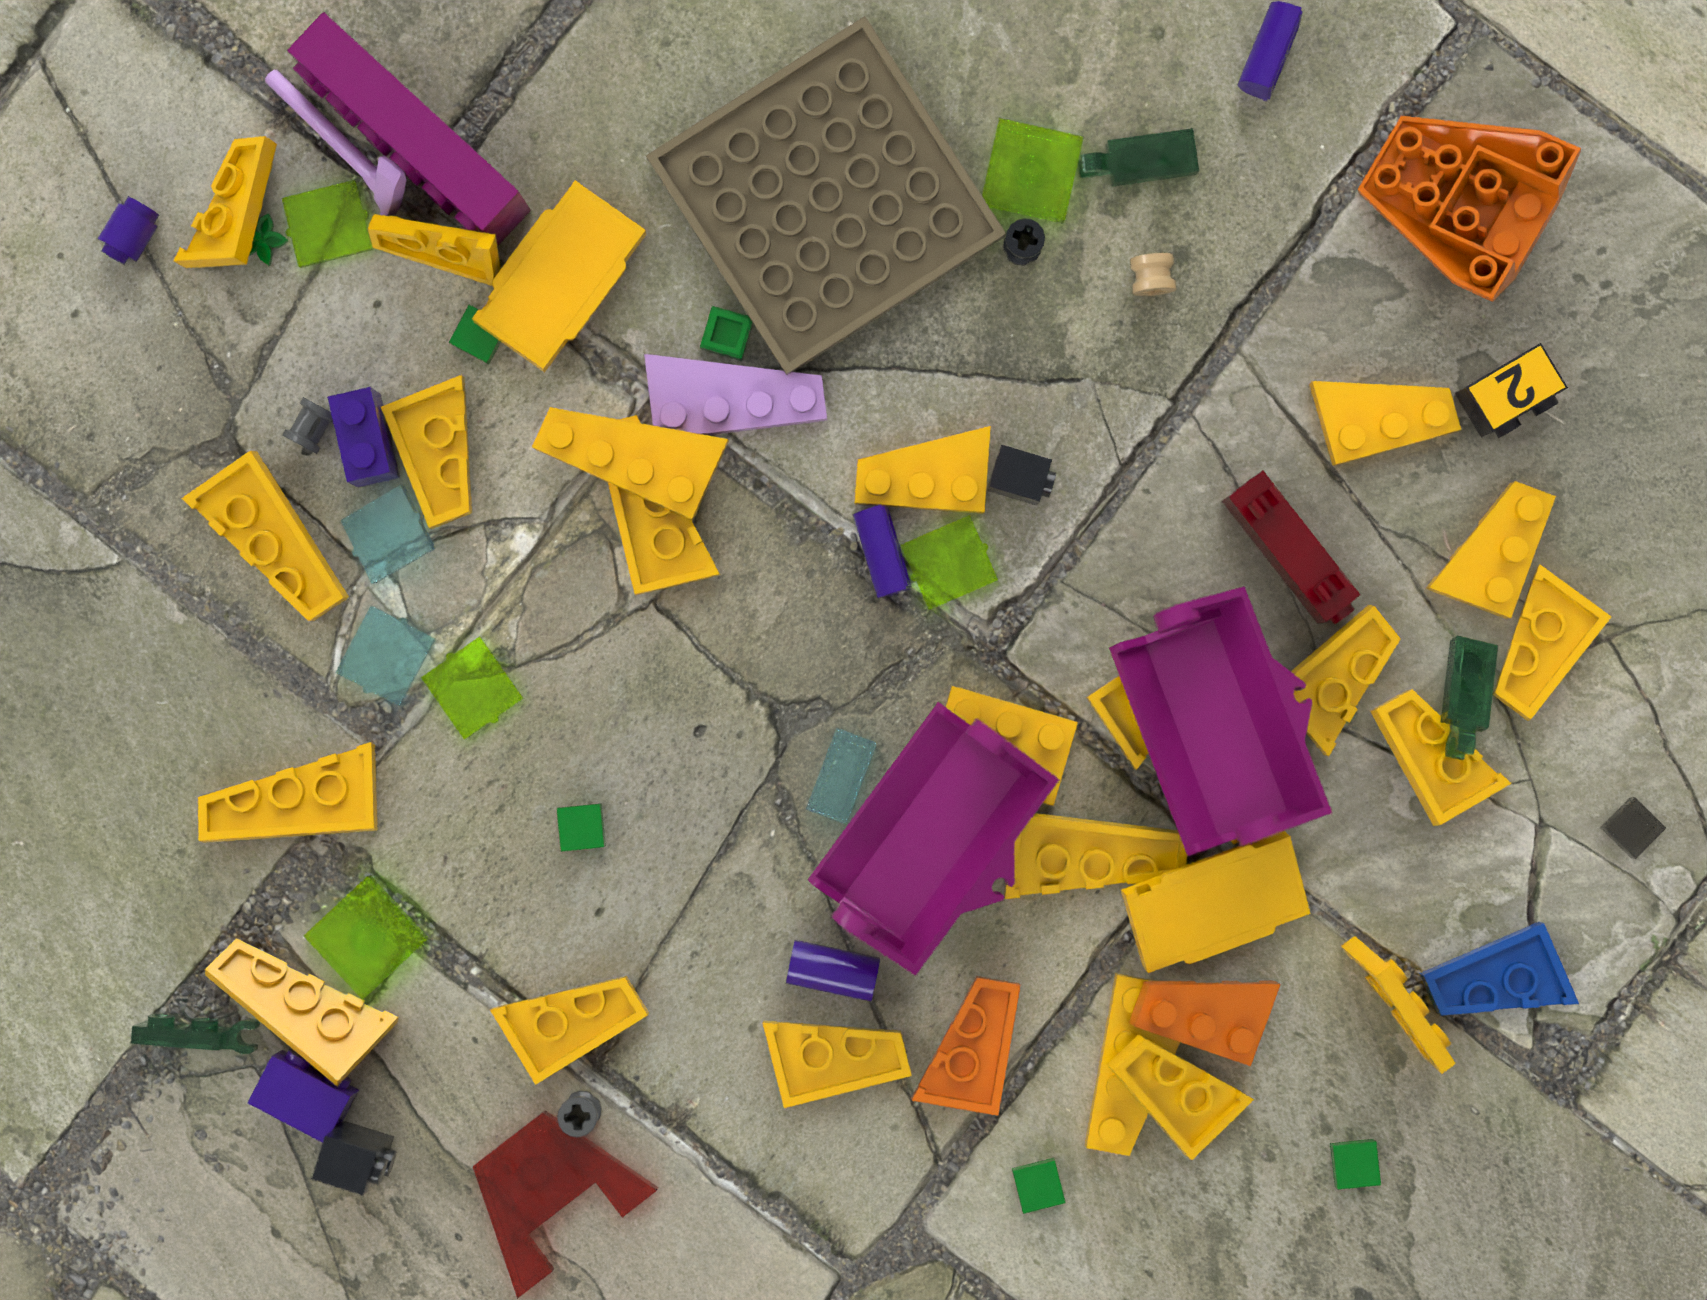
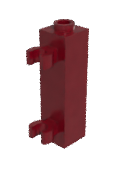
[1222,470,1360,624]

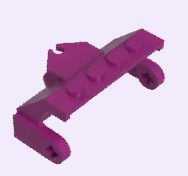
[1109,586,1332,856]
[808,702,1060,976]

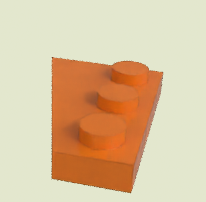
[911,976,1021,1116]
[1129,980,1281,1066]

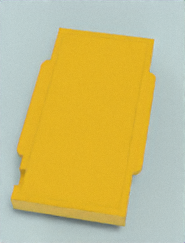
[472,180,647,372]
[1121,831,1311,973]

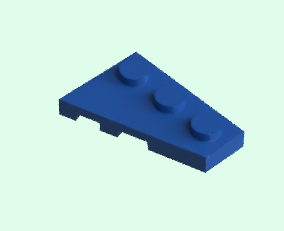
[1419,922,1579,1016]

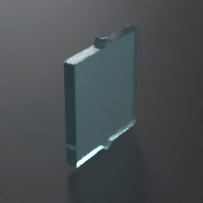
[340,485,436,584]
[335,605,435,706]

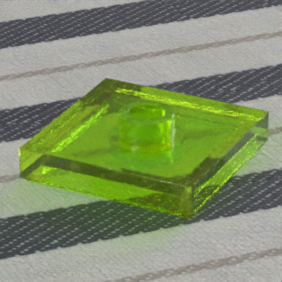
[982,118,1084,224]
[303,875,429,1000]

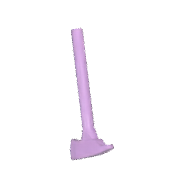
[265,70,406,216]

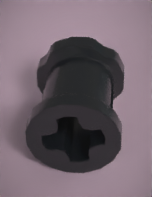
[1003,218,1045,266]

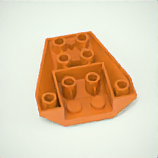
[1358,116,1581,302]

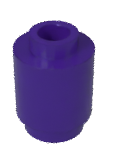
[97,196,160,265]

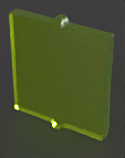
[281,180,373,268]
[900,515,998,611]
[421,636,524,740]

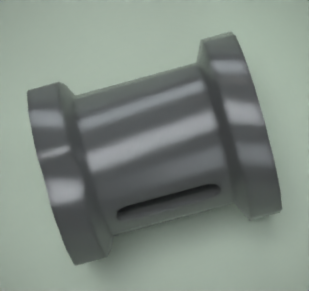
[282,397,333,454]
[557,1091,602,1137]

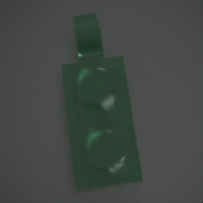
[1078,128,1200,187]
[1440,635,1498,760]
[131,1014,260,1054]

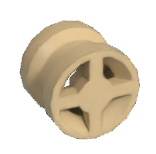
[1130,253,1176,296]

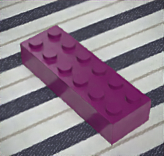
[287,12,531,247]

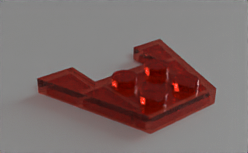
[473,1110,659,1299]

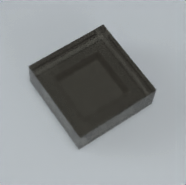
[1600,797,1666,859]

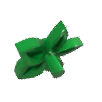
[249,213,289,266]

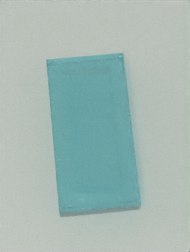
[806,728,877,825]

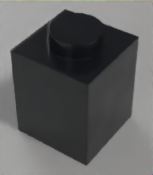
[987,445,1057,506]

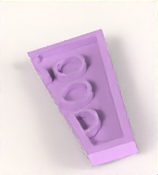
[644,354,827,435]

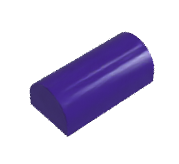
[1237,1,1303,101]
[853,504,912,598]
[786,940,880,1002]

